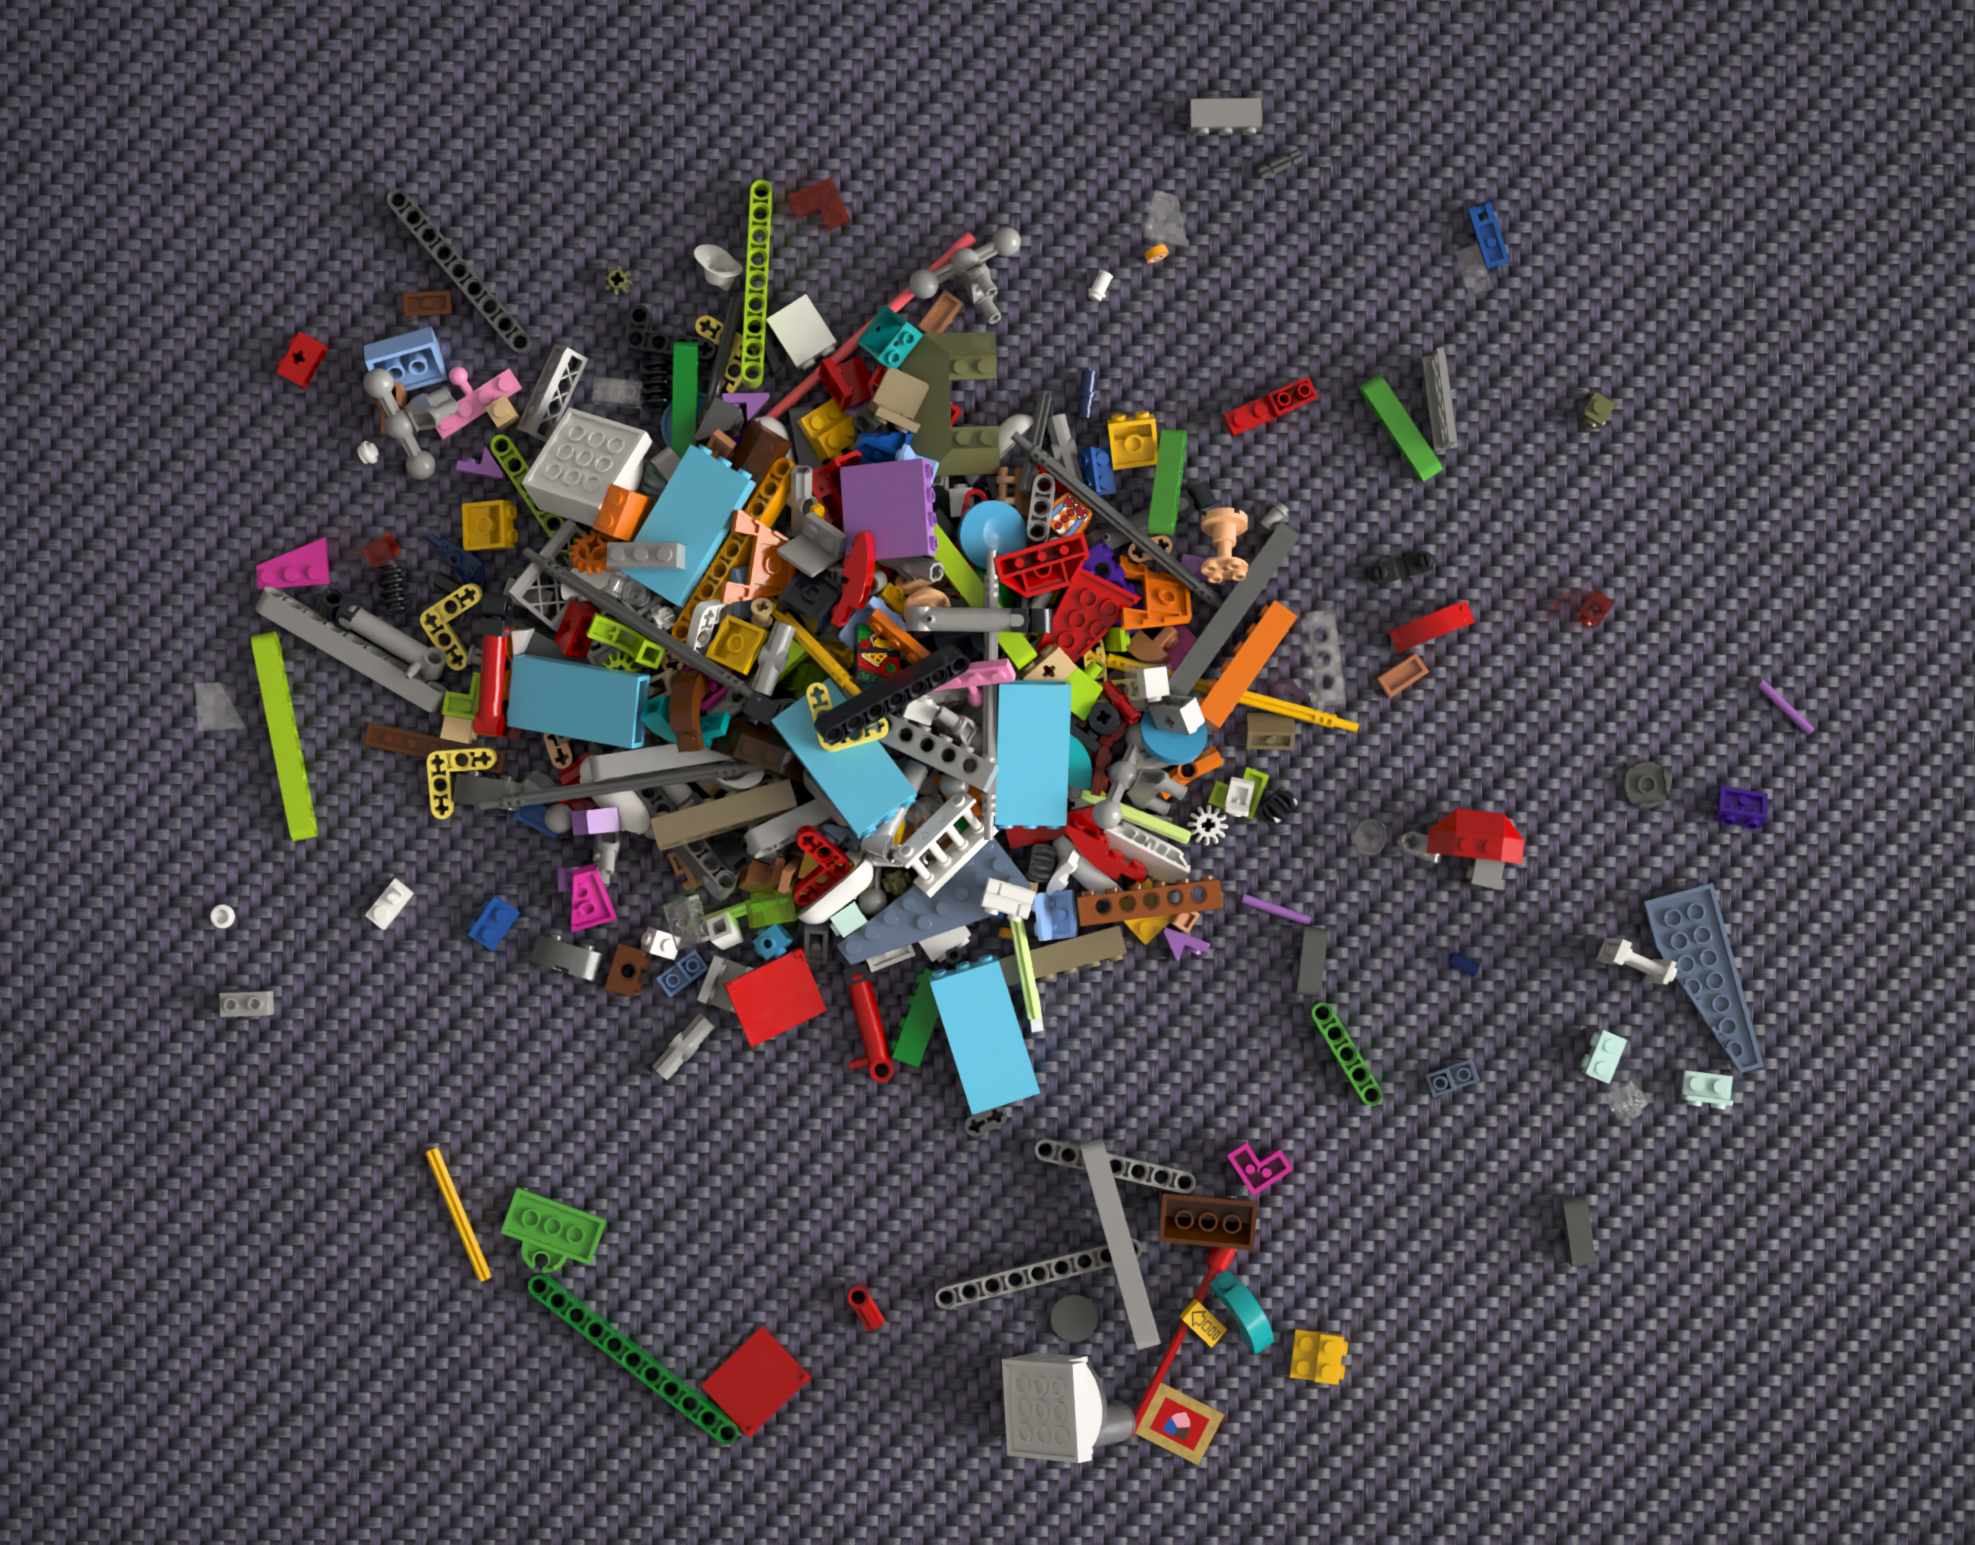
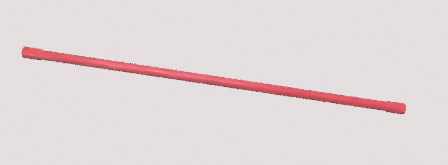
[764,231,977,420]

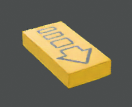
[1179,1299,1227,1347]

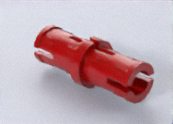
[1101,680,1141,724]

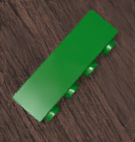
[890,968,939,1068]

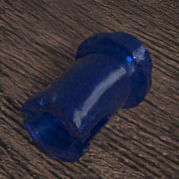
[1448,951,1480,977]

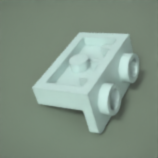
[1581,1029,1627,1084]
[1681,1070,1733,1109]

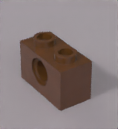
[604,943,650,997]

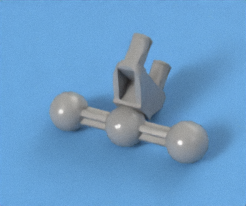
[909,227,1021,324]
[363,368,460,480]
[931,706,983,798]
[1092,721,1188,830]
[544,804,660,887]
[858,844,936,916]

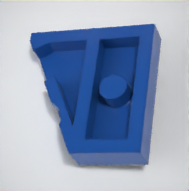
[851,430,913,464]

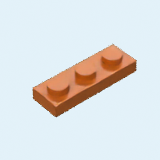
[866,608,931,664]

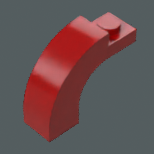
[1389,601,1475,653]

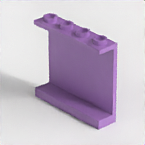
[840,458,938,560]

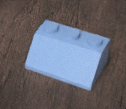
[364,326,448,391]

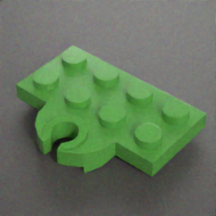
[501,1187,607,1273]

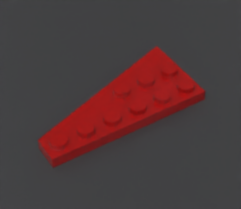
[1019,568,1141,680]

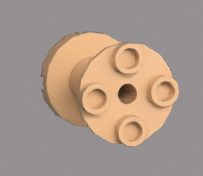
[1201,507,1248,583]
[903,575,951,623]

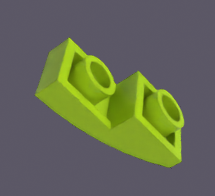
[1102,626,1130,652]

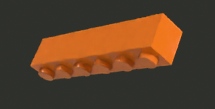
[1197,600,1298,734]

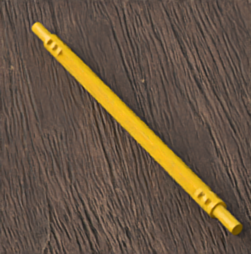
[715,543,862,697]
[1087,651,1359,732]

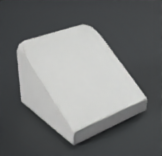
[511,628,535,655]

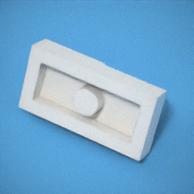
[365,878,414,930]

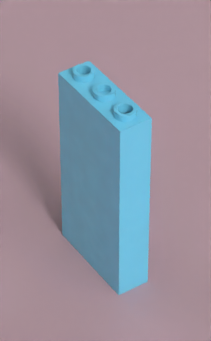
[620,444,757,607]
[506,654,650,749]
[771,678,917,839]
[994,680,1072,829]
[929,954,1040,1115]

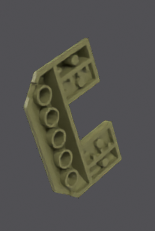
[901,332,1000,476]

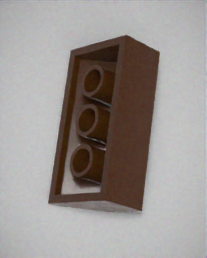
[729,419,793,511]
[1158,1191,1258,1250]

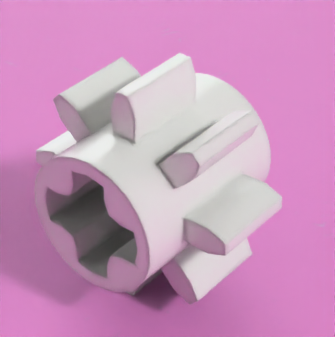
[646,604,676,633]

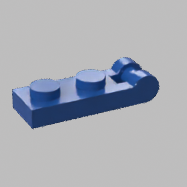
[1466,200,1510,270]

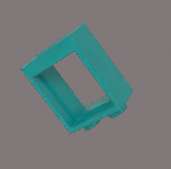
[856,305,923,369]

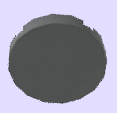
[1622,761,1670,808]
[1050,1294,1098,1342]

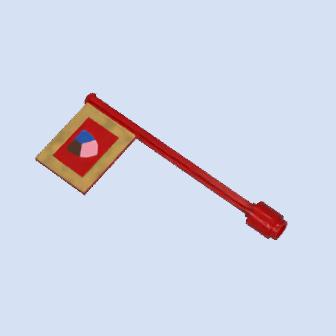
[1126,1247,1236,1465]

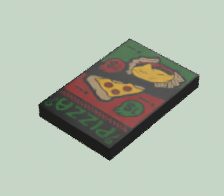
[853,623,900,689]

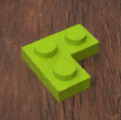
[442,672,480,720]
[1208,767,1269,820]

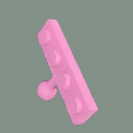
[435,367,523,439]
[933,658,1016,707]

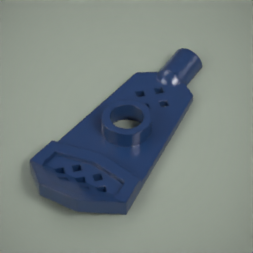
[427,533,485,585]

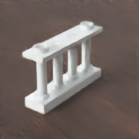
[892,790,998,898]
[1596,938,1677,985]

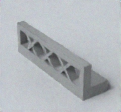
[516,344,588,443]

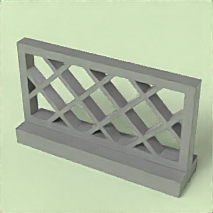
[1421,347,1458,451]
[506,518,588,628]

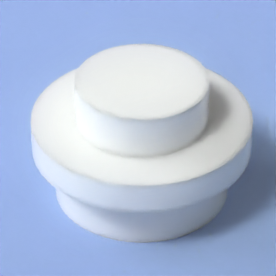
[357,441,379,464]
[210,905,235,928]

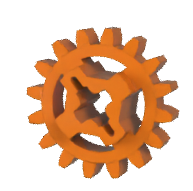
[569,530,619,575]

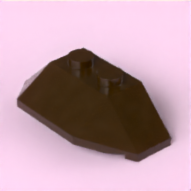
[710,714,805,783]

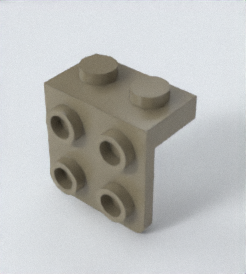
[868,367,929,434]

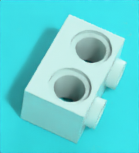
[830,902,868,938]

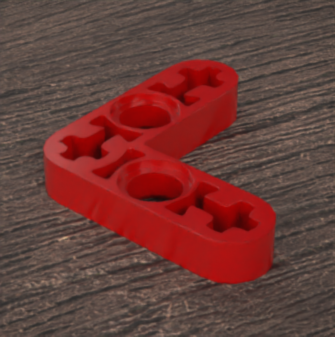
[792,825,851,906]

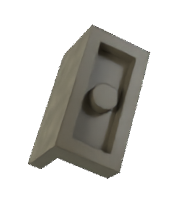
[1246,713,1295,750]

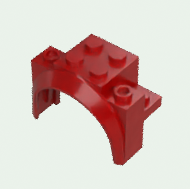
[812,450,862,562]

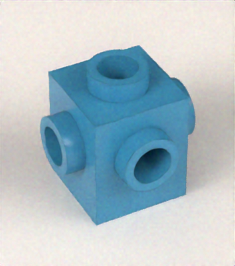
[752,922,794,960]

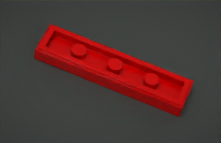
[1005,804,1101,849]

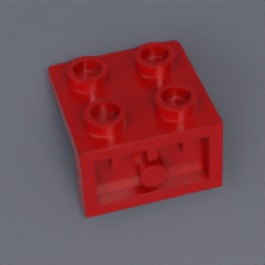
[818,357,872,412]

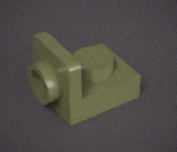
[1580,392,1615,429]

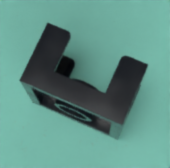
[775,570,842,636]
[930,631,985,663]

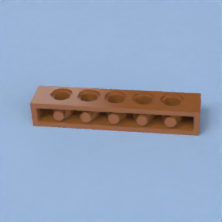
[1076,875,1223,926]

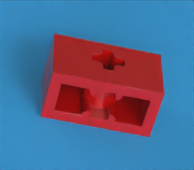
[277,331,329,389]
[554,600,599,658]

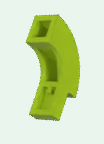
[586,612,666,669]

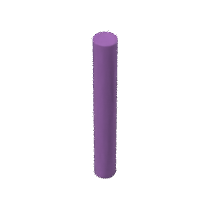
[1757,680,1815,735]
[1241,894,1311,926]

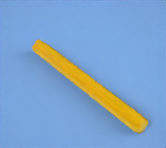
[426,1148,491,1282]

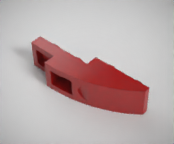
[1222,376,1319,437]
[830,530,875,627]
[1065,817,1147,884]

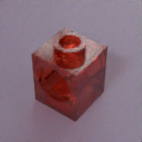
[361,531,401,569]
[1575,589,1615,628]

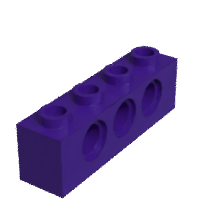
[1082,540,1144,635]

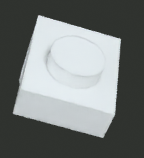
[1225,777,1254,817]
[641,927,682,960]

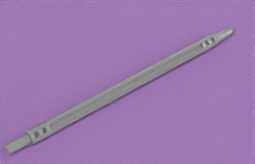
[982,550,999,840]

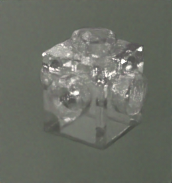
[1605,1079,1648,1120]

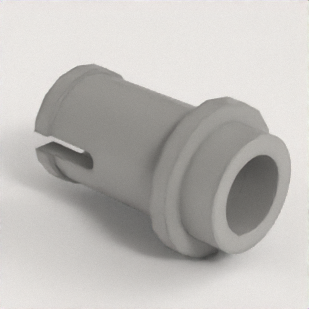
[1259,501,1289,532]

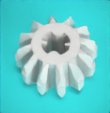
[1187,805,1228,845]

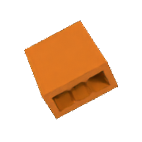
[593,483,655,542]

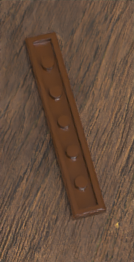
[363,722,508,775]

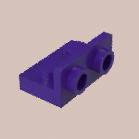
[1714,786,1768,829]

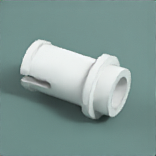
[1088,270,1113,302]

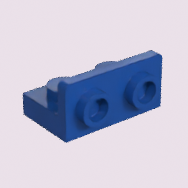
[1080,447,1116,496]
[468,896,521,952]

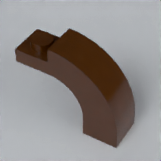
[669,670,710,752]

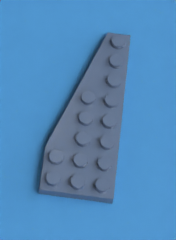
[837,837,1032,965]
[1643,883,1764,1073]

